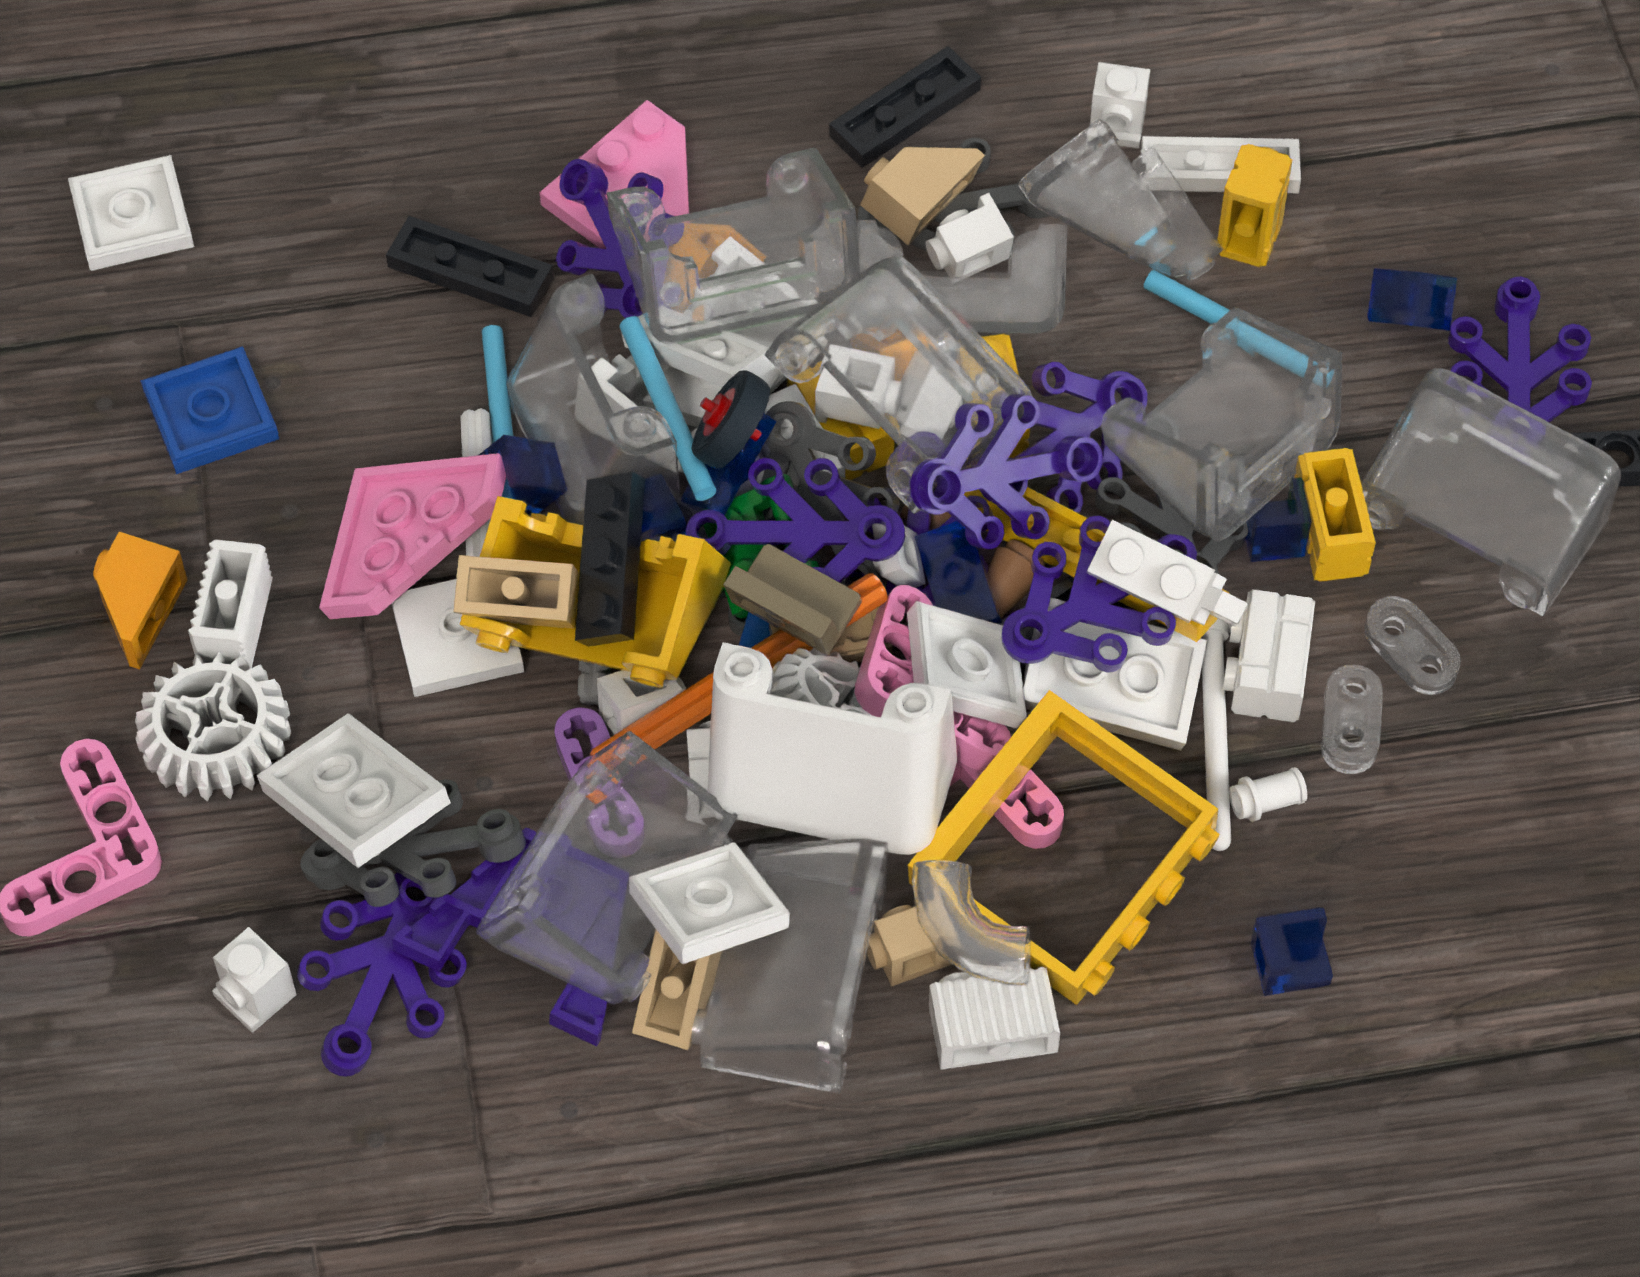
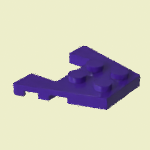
[392,827,629,1047]

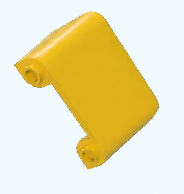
[459,496,731,688]

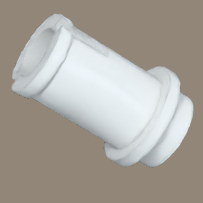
[1229,767,1307,822]

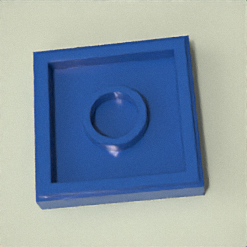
[140,346,279,474]

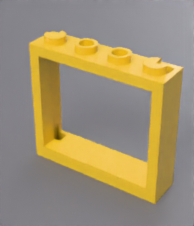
[908,690,1220,1005]

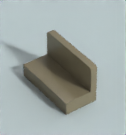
[723,544,862,656]

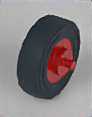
[691,370,771,469]

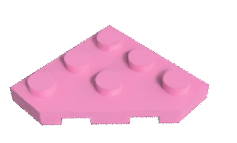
[540,100,689,269]
[319,453,509,619]

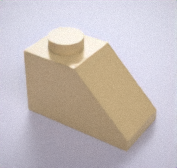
[860,147,985,245]
[453,555,580,629]
[632,929,724,1050]

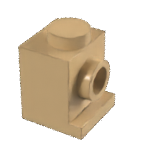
[863,888,958,987]

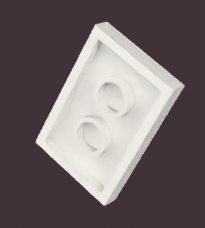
[1022,597,1207,751]
[257,713,451,868]

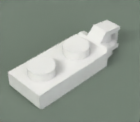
[1086,520,1248,627]

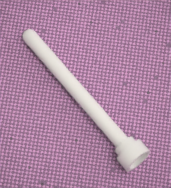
[1201,619,1231,851]

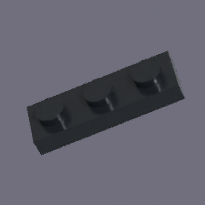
[829,46,981,168]
[386,216,554,317]
[575,471,645,647]

